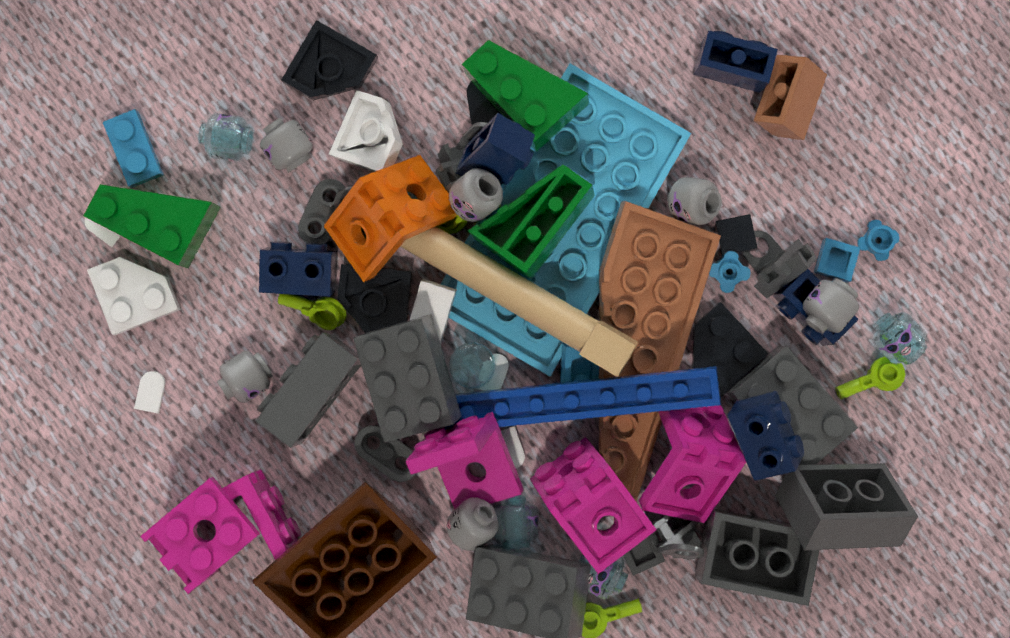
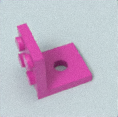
[639,405,746,523]
[405,412,524,509]
[530,437,657,574]
[223,469,301,560]
[140,477,260,594]

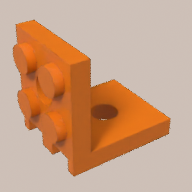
[324,155,457,282]

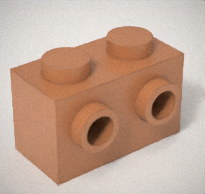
[753,55,827,140]

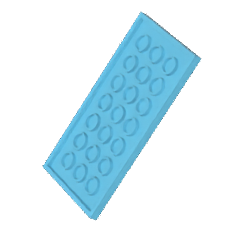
[441,63,692,377]

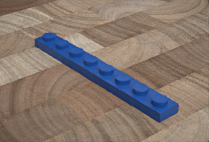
[444,366,721,430]

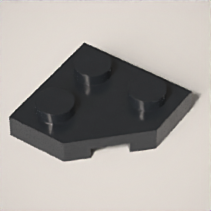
[281,20,378,101]
[337,264,412,333]
[692,302,769,398]

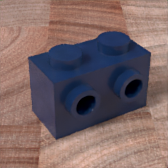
[693,30,778,93]
[455,113,535,185]
[259,241,337,296]
[773,269,859,346]
[727,391,804,481]

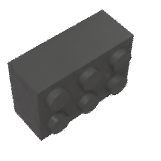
[353,314,462,443]
[256,332,361,448]
[726,346,858,465]
[775,463,918,551]
[695,508,820,606]
[466,544,591,638]

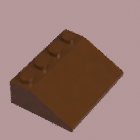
[253,481,437,638]

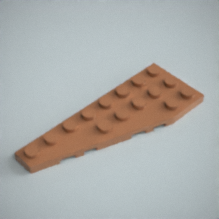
[599,201,721,502]

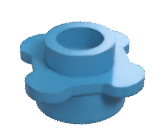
[857,220,900,261]
[709,251,751,293]

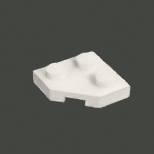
[329,90,403,172]
[87,257,181,335]

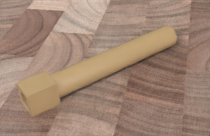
[400,227,639,377]

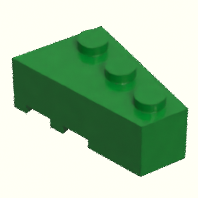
[462,40,589,152]
[468,164,595,280]
[83,184,221,269]

